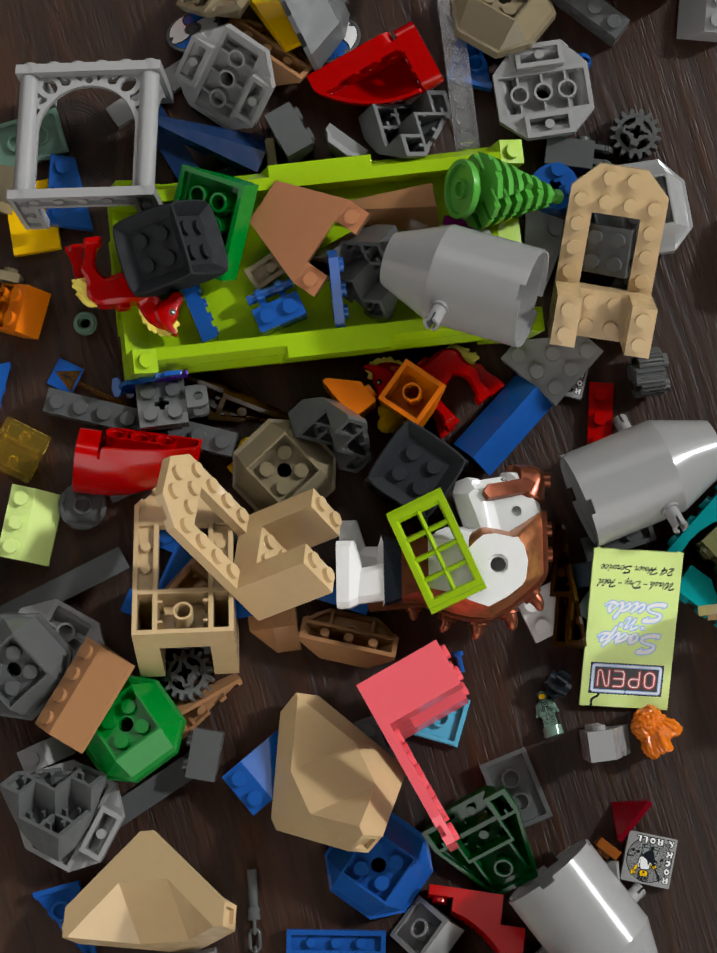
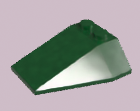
[421,785,538,895]

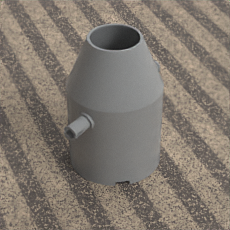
[380,224,549,348]
[559,414,717,547]
[508,839,658,953]

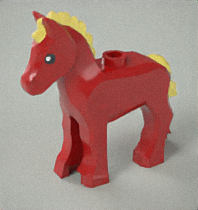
[65,236,183,337]
[363,344,505,439]

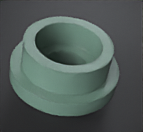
[73,311,98,336]

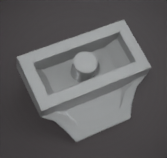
[325,123,368,158]

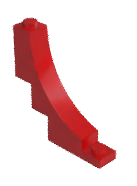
[427,884,526,953]

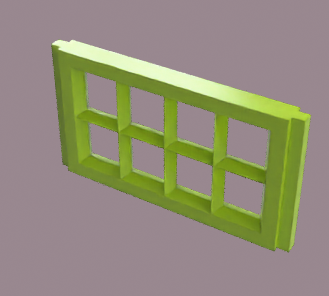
[386,488,487,615]

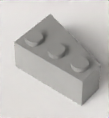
[579,723,631,763]

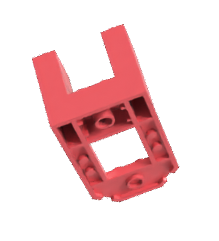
[356,640,470,852]

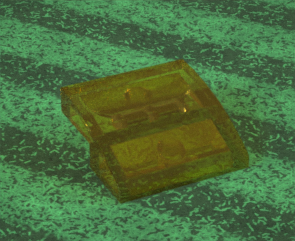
[0,416,51,484]

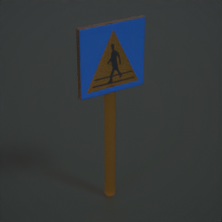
[47,358,125,406]

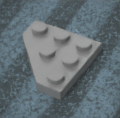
[501,336,603,406]

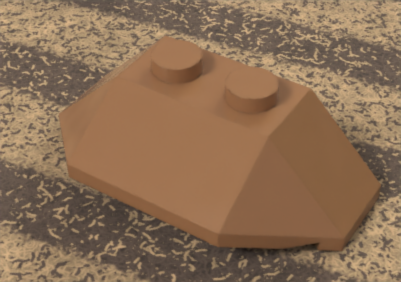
[225,18,313,86]
[248,607,302,653]
[298,608,399,669]

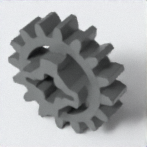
[609,108,662,161]
[161,648,215,703]

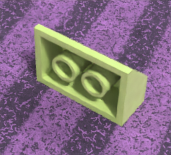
[0,484,61,567]

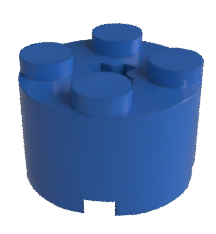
[533,162,577,217]

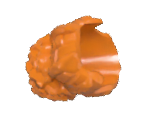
[630,704,683,760]

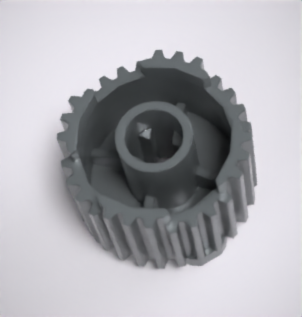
[626,347,671,398]

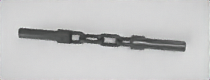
[247,869,262,953]

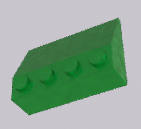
[174,164,259,281]

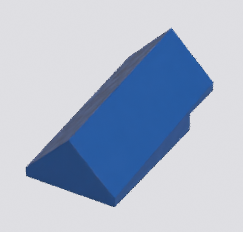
[453,374,553,477]

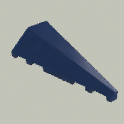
[158,116,266,175]

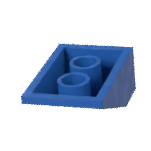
[222,729,279,816]

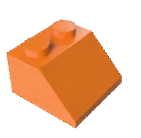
[378,359,447,427]
[323,378,377,417]

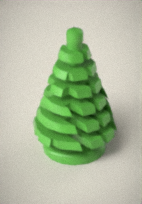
[444,151,564,230]

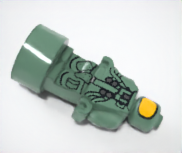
[535,690,564,739]

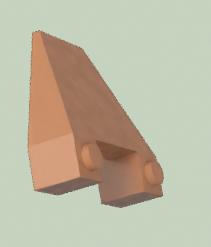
[250,181,371,297]

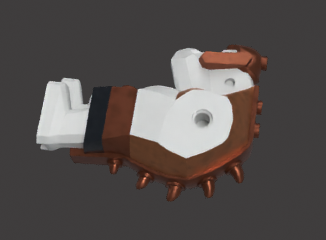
[336,464,553,640]

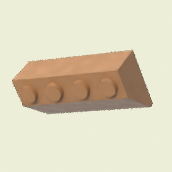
[35,637,135,754]

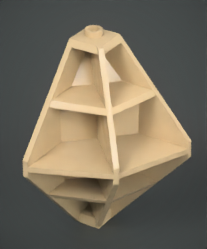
[271,693,405,853]
[62,830,237,953]

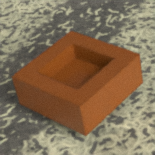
[593,835,622,860]

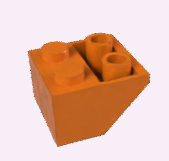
[0,283,51,340]

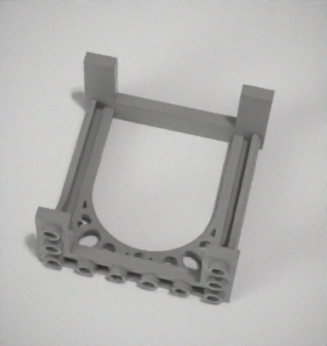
[6,58,174,230]

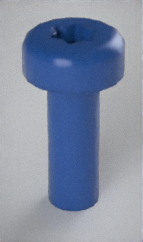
[452,650,465,673]

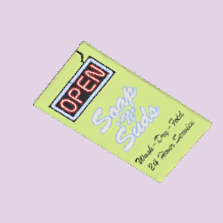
[579,547,684,710]

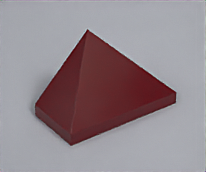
[611,799,652,842]

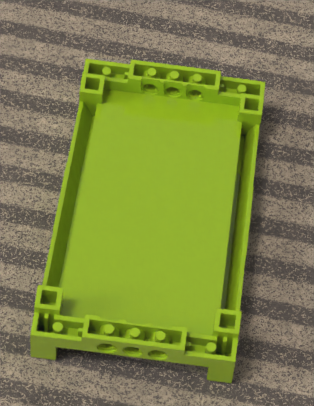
[107,139,545,381]

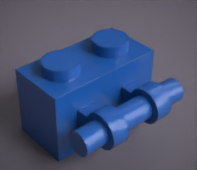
[245,278,307,336]

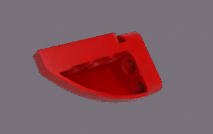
[306,21,445,106]
[72,428,202,496]

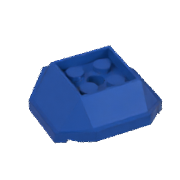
[324,812,433,920]

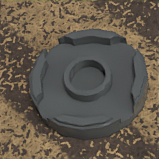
[58,485,107,531]

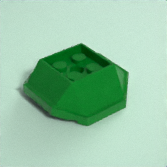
[85,675,187,783]

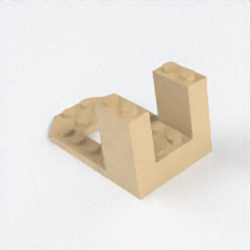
[547,162,669,359]
[155,454,342,621]
[131,487,239,677]

